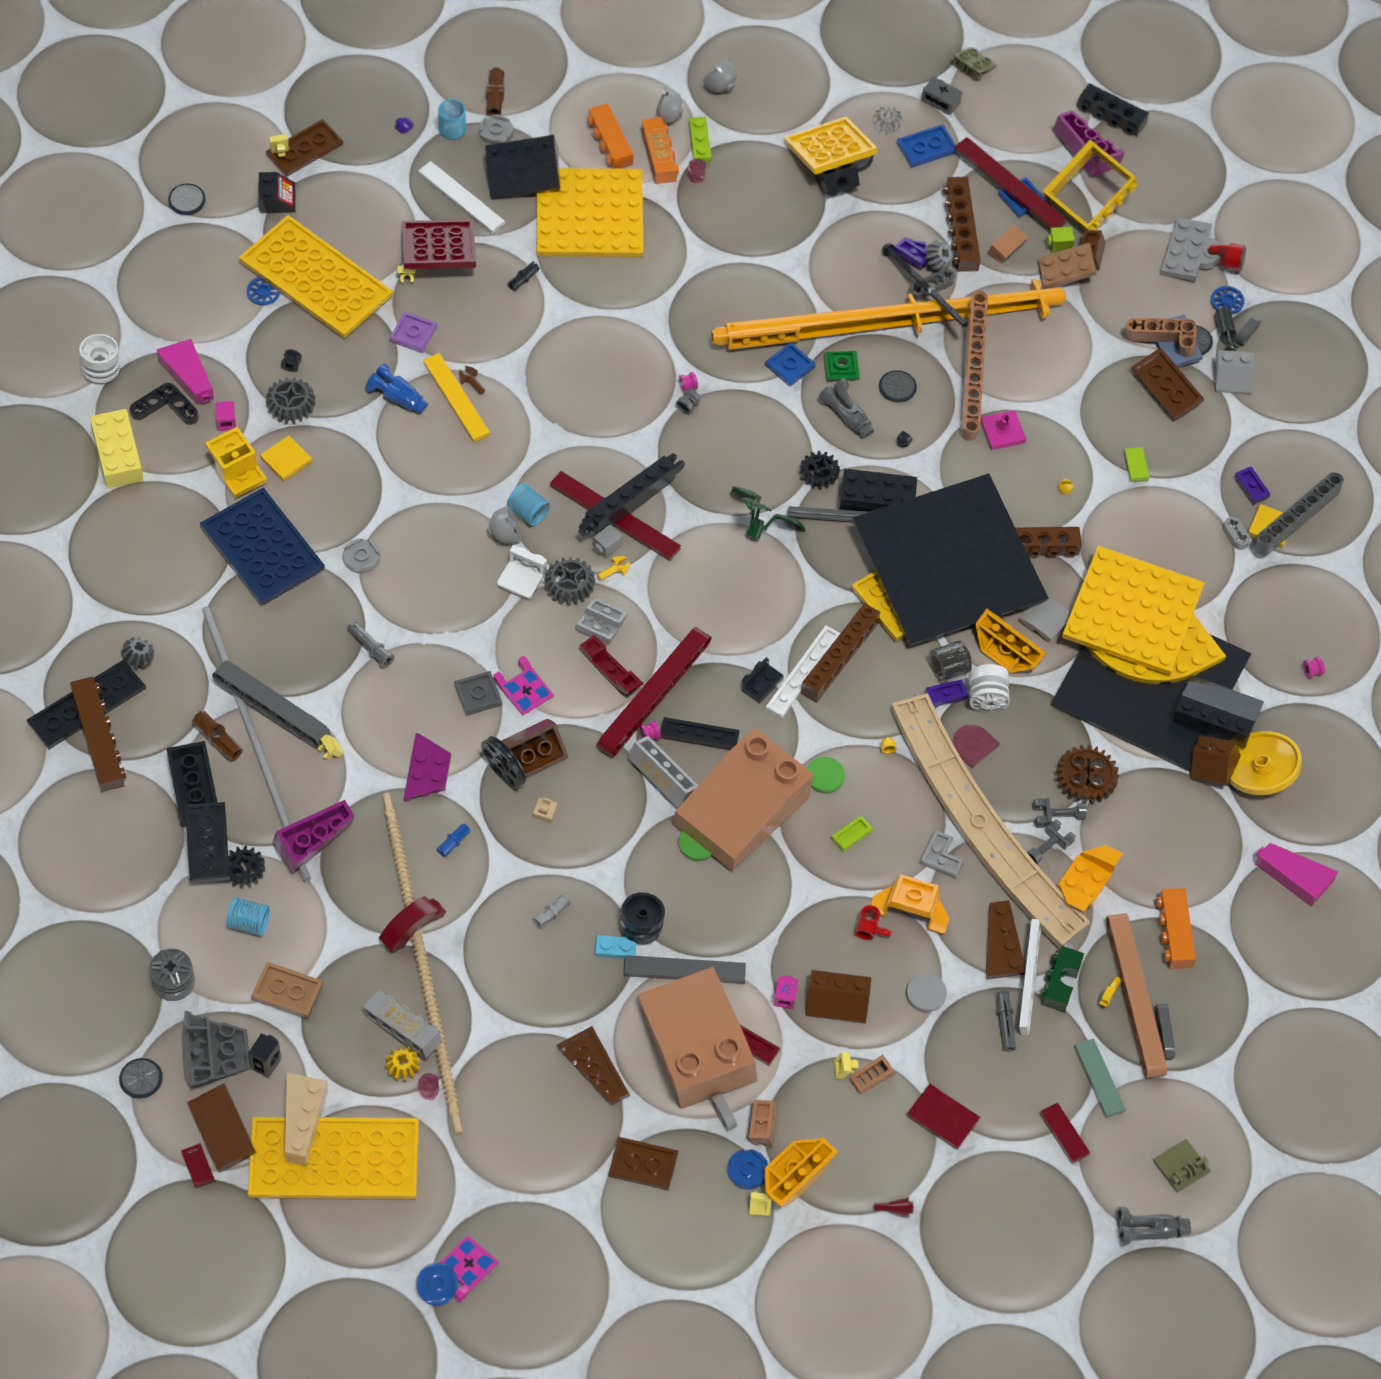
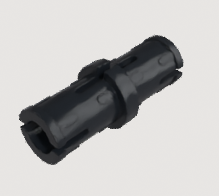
[507,261,540,292]

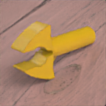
[597,556,630,580]
[1099,977,1121,1007]

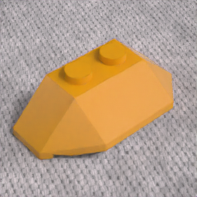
[976,609,1047,673]
[765,1138,838,1208]

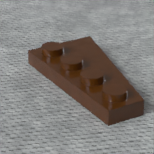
[986,900,1026,980]
[556,1026,630,1105]

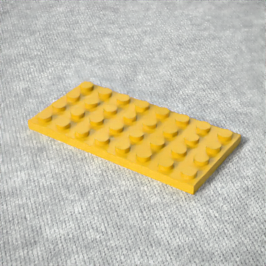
[239,215,393,338]
[248,1117,419,1199]

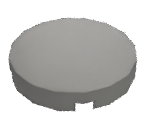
[479,114,513,145]
[343,539,380,573]
[906,973,947,1013]

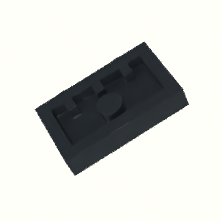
[742,657,784,704]

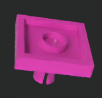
[980,410,1026,450]

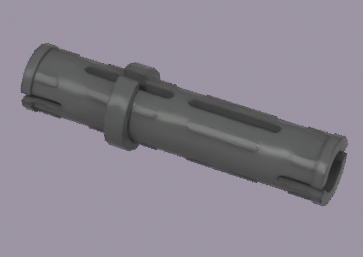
[997,990,1017,1052]

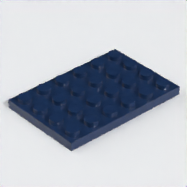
[200,487,325,605]

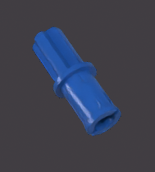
[436,823,470,857]

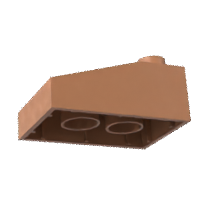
[674,728,814,871]
[638,967,757,1109]

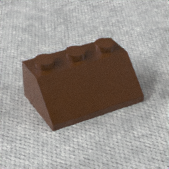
[501,718,569,778]
[806,970,872,1024]

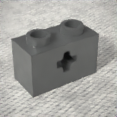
[921,76,963,116]

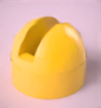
[1058,479,1073,495]
[881,737,897,754]

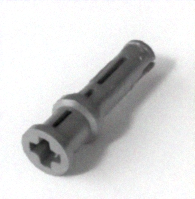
[347,621,395,668]

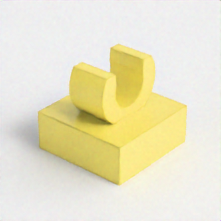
[269,134,289,157]
[398,266,416,283]
[318,734,345,760]
[834,1052,859,1080]
[749,1191,772,1216]

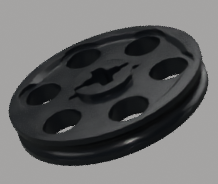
[481,736,526,789]

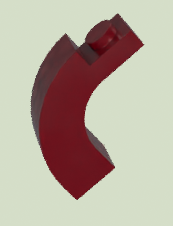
[379,896,447,952]

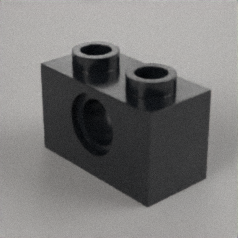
[819,163,860,196]
[248,1033,282,1079]

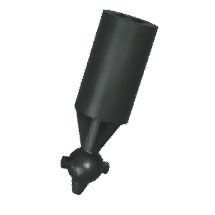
[1215,307,1239,351]

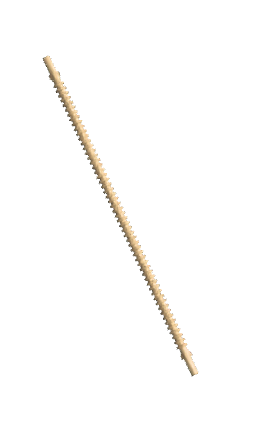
[382,793,463,1135]

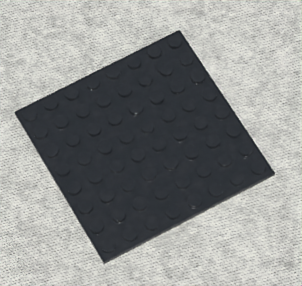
[852,473,1049,646]
[1051,634,1252,770]

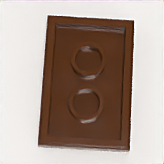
[608,1136,679,1191]

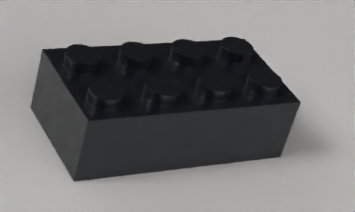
[839,468,918,512]
[166,741,218,827]

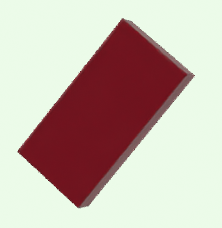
[181,1143,215,1189]

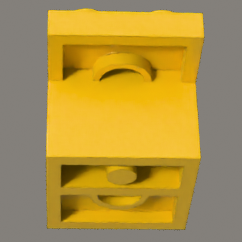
[205,426,267,499]

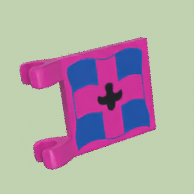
[493,656,554,716]
[440,1235,499,1302]

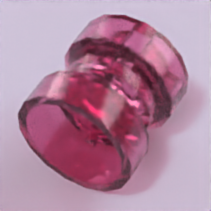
[688,158,706,183]
[419,1073,439,1100]

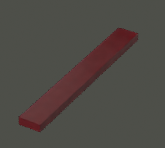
[954,137,1067,229]
[550,471,681,561]

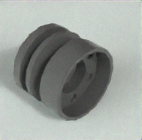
[149,948,195,1001]

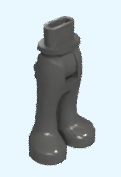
[819,378,874,438]
[1117,1207,1191,1245]

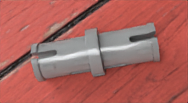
[533,894,571,928]

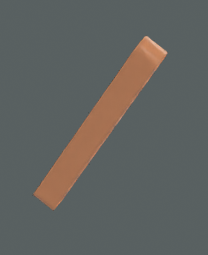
[961,290,988,441]
[1106,913,1167,1078]

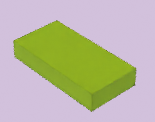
[1124,447,1149,482]
[831,815,873,853]

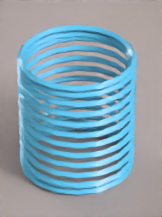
[438,99,466,139]
[507,483,550,526]
[226,897,270,936]

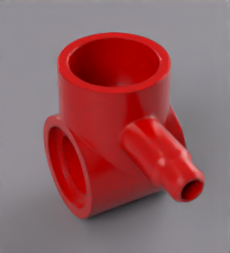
[855,905,892,940]

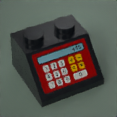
[259,172,296,213]

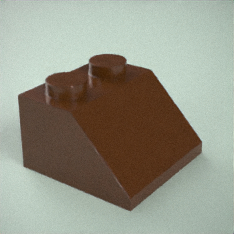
[1191,736,1241,786]

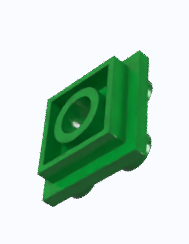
[824,351,860,381]

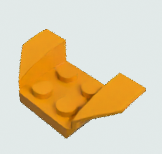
[1057,845,1123,912]
[871,874,950,934]

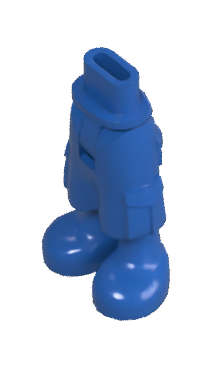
[365,363,428,414]

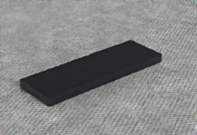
[26,660,146,750]

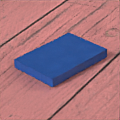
[896,124,958,168]

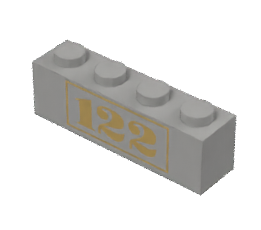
[628,736,699,808]
[363,990,442,1059]

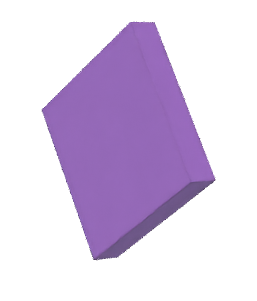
[389,311,437,354]

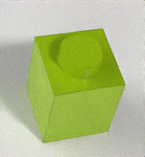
[1047,227,1075,253]

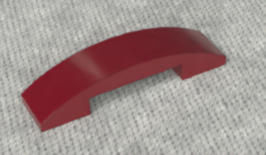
[580,635,643,695]

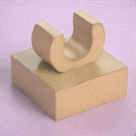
[533,797,558,823]

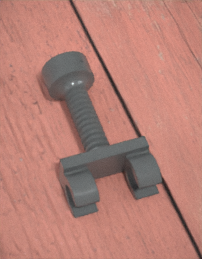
[1033,798,1086,828]
[1027,819,1076,864]

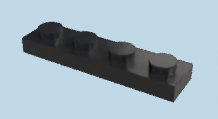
[661,717,740,749]

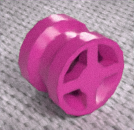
[679,372,698,393]
[1303,656,1325,679]
[640,721,661,740]

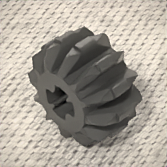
[121,637,154,669]

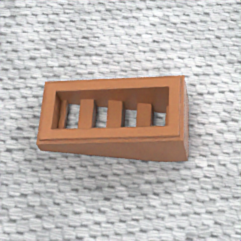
[850,1055,895,1094]

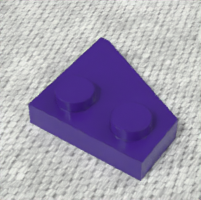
[894,237,928,269]

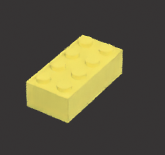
[90,409,144,488]

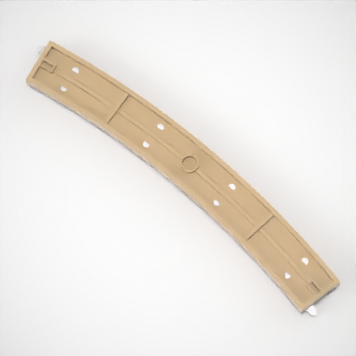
[891,693,1090,950]

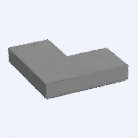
[920,830,964,879]

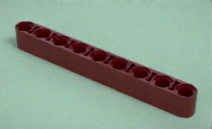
[596,627,712,757]

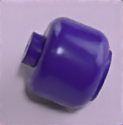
[395,116,414,134]

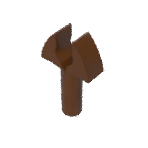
[459,366,485,394]

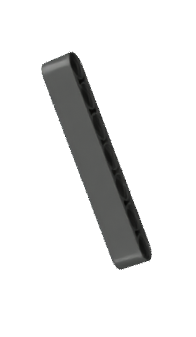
[1254,472,1344,556]
[212,660,331,748]

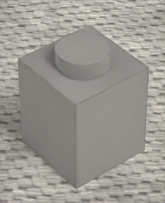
[593,525,623,558]

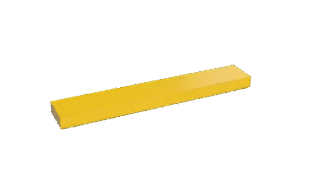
[423,353,490,443]

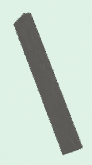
[625,955,746,984]

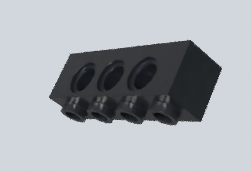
[1077,83,1149,137]

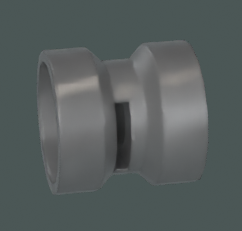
[676,388,701,414]

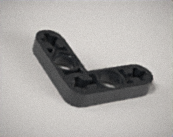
[130,383,199,425]

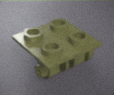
[952,47,997,81]
[1153,1139,1211,1192]

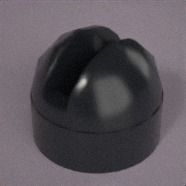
[897,431,913,447]

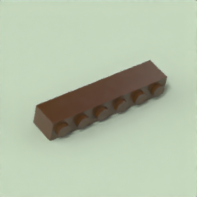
[70,676,127,792]

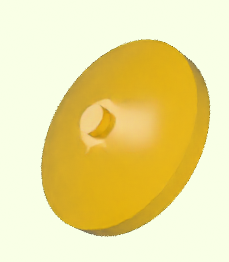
[1229,731,1302,795]

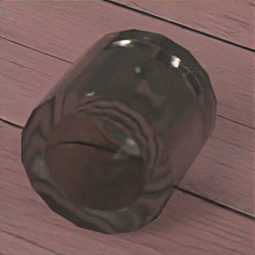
[929,641,972,682]

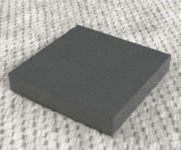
[454,671,503,716]

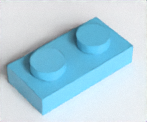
[595,935,636,959]

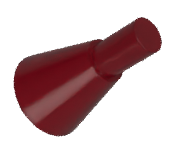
[875,1197,914,1218]

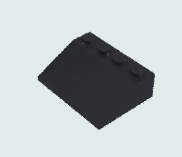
[485,135,561,200]
[1173,675,1264,748]

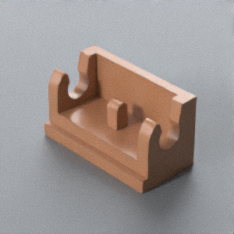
[987,225,1028,263]
[749,1100,778,1148]

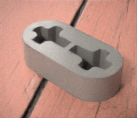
[1223,517,1250,550]
[710,1093,737,1131]

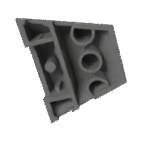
[181,1010,250,1087]

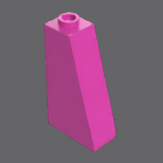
[156,339,214,404]
[1255,843,1338,907]

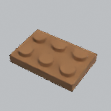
[1039,243,1097,289]
[251,962,324,1019]

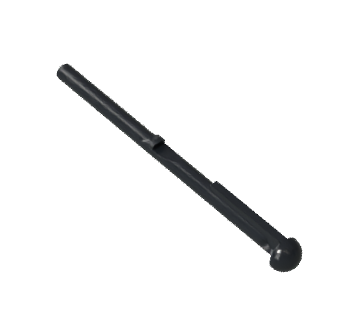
[882,243,968,328]

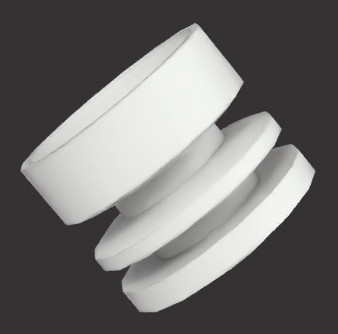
[79,334,120,383]
[969,664,1010,712]

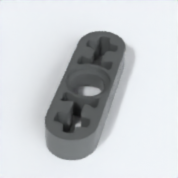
[908,269,955,301]
[1155,1003,1175,1059]

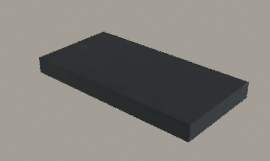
[185,802,230,883]

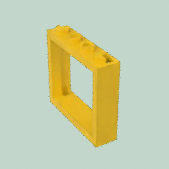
[1042,140,1138,231]

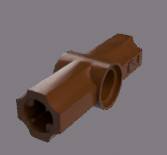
[486,67,504,115]
[192,711,243,761]

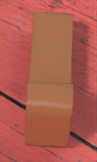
[1126,318,1197,357]

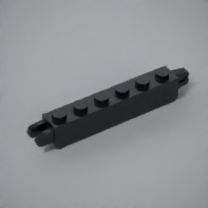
[578,453,685,536]

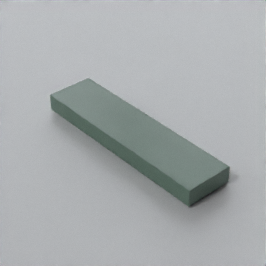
[1074,1038,1126,1118]

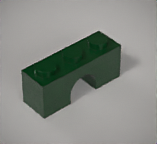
[1041,946,1085,1013]

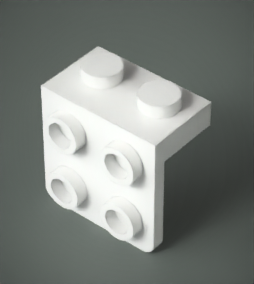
[497,545,547,599]

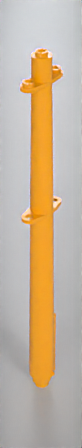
[711,279,1066,350]

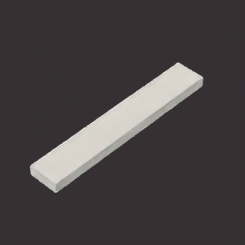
[418,161,505,234]
[765,625,840,719]
[1019,919,1041,1036]

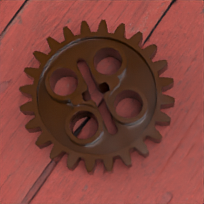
[1056,745,1119,804]

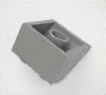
[1215,350,1255,395]

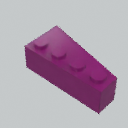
[1053,110,1125,177]
[273,800,354,873]

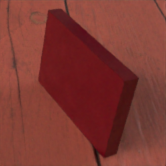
[906,1083,981,1150]

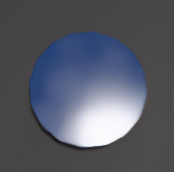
[727,1149,768,1190]
[416,1262,459,1306]

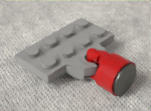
[1161,218,1247,281]

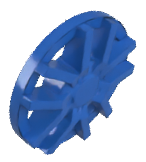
[246,277,280,306]
[1211,286,1245,314]

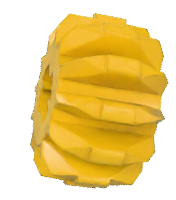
[385,1045,420,1082]

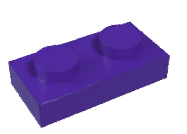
[1234,466,1271,504]
[925,679,968,707]

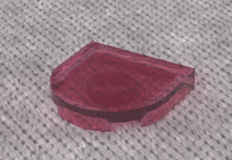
[953,725,1000,768]

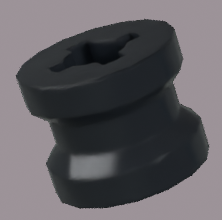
[281,349,302,372]

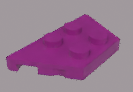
[404,733,452,802]

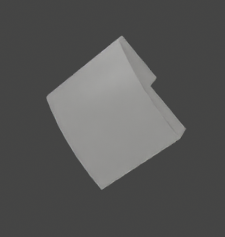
[575,597,628,645]
[1019,597,1071,642]

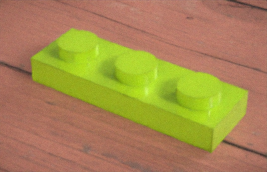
[689,117,712,163]

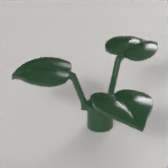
[731,486,805,539]

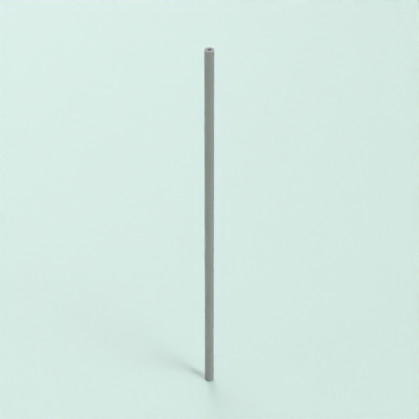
[202,607,311,882]

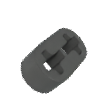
[1236,316,1261,345]

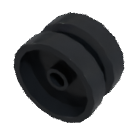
[619,892,665,944]

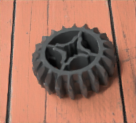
[266,377,315,424]
[544,556,595,605]

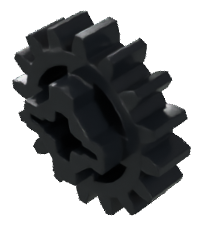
[800,450,840,489]
[226,845,266,888]

